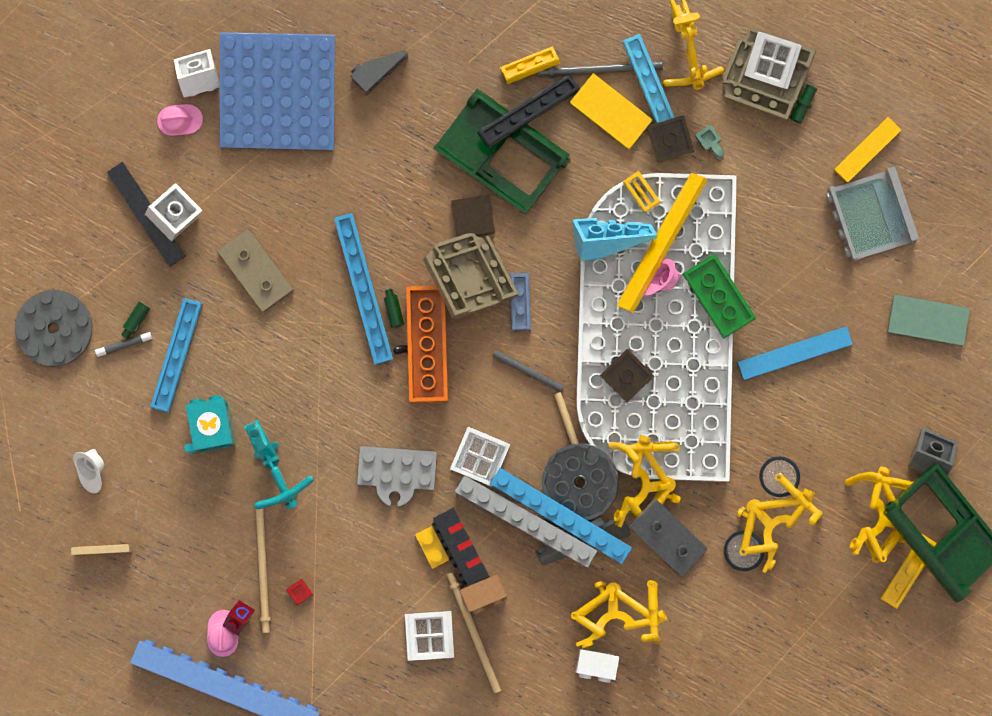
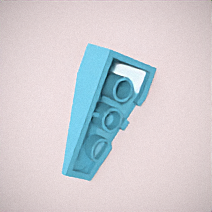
[572,218,657,261]

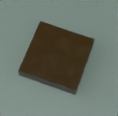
[647,115,695,163]
[451,195,495,237]
[600,348,654,403]

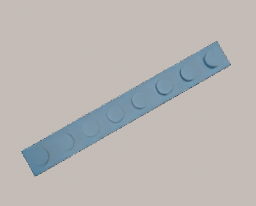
[334,213,393,365]
[490,468,632,565]

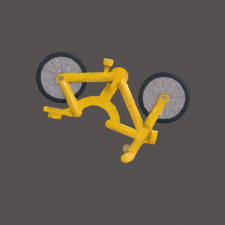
[724,456,823,573]

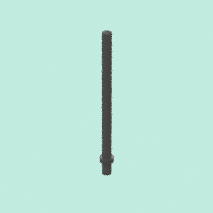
[538,62,663,78]

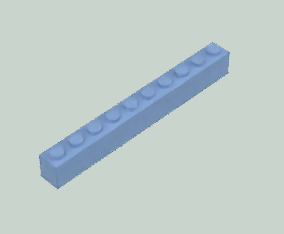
[130,639,321,716]

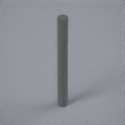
[493,350,564,392]

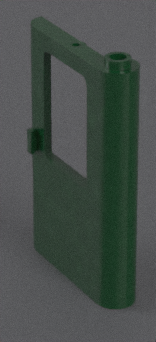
[433,88,571,215]
[883,463,992,603]

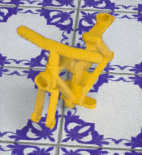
[663,0,724,90]
[608,435,680,528]
[845,466,914,563]
[571,580,667,649]

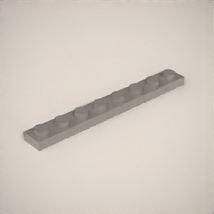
[455,475,598,569]

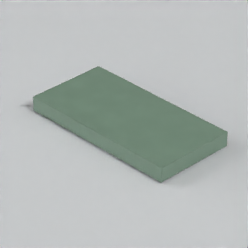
[887,295,970,346]

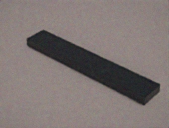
[477,74,580,148]
[107,162,186,267]

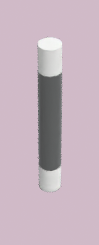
[95,332,152,357]

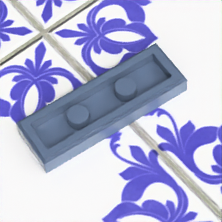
[510,273,531,331]

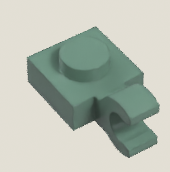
[695,124,725,160]

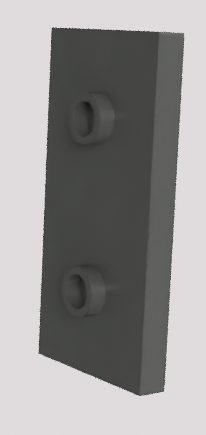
[629,498,708,577]

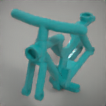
[244,419,314,510]

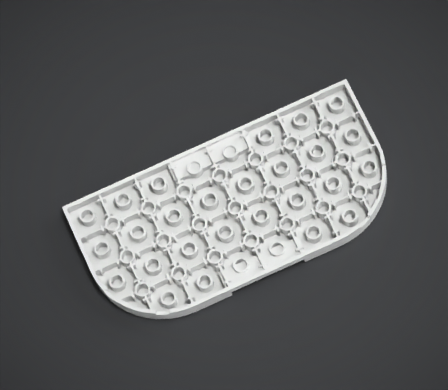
[576,173,736,482]

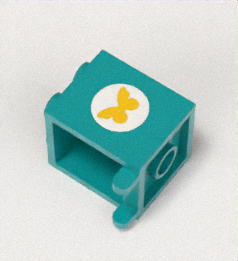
[184,395,236,454]

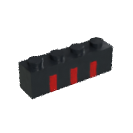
[432,507,489,586]

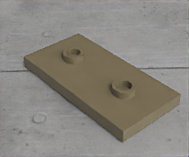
[218,229,293,312]

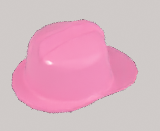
[157,104,203,136]
[644,259,681,296]
[207,610,238,657]

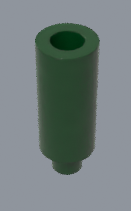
[384,289,405,328]
[121,302,150,339]

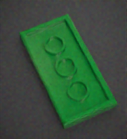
[682,254,756,339]

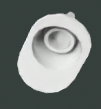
[73,449,104,493]

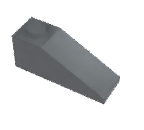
[350,50,408,95]

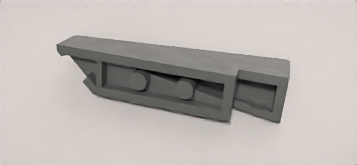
[535,517,630,565]

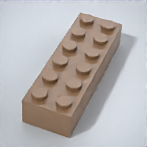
[460,575,506,614]

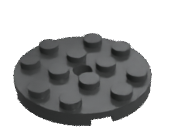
[15,290,93,367]
[542,443,619,520]

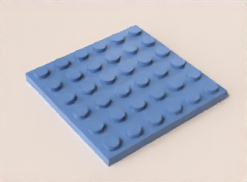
[220,32,335,150]

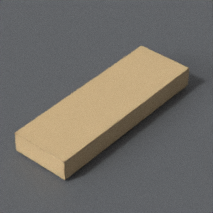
[71,544,132,555]

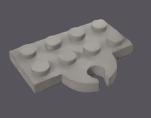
[357,446,437,507]

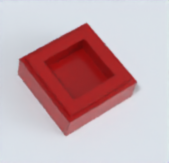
[286,579,313,606]

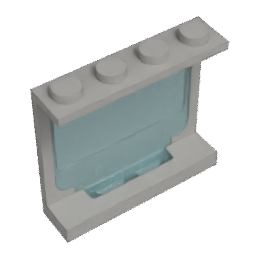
[826,167,919,262]

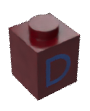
[223,600,255,636]

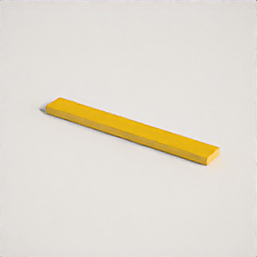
[617,173,708,313]

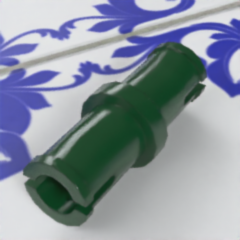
[791,84,818,124]

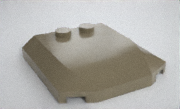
[723,28,816,121]
[423,233,518,319]

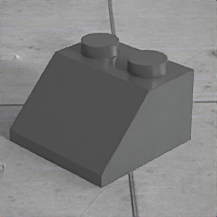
[908,428,958,475]

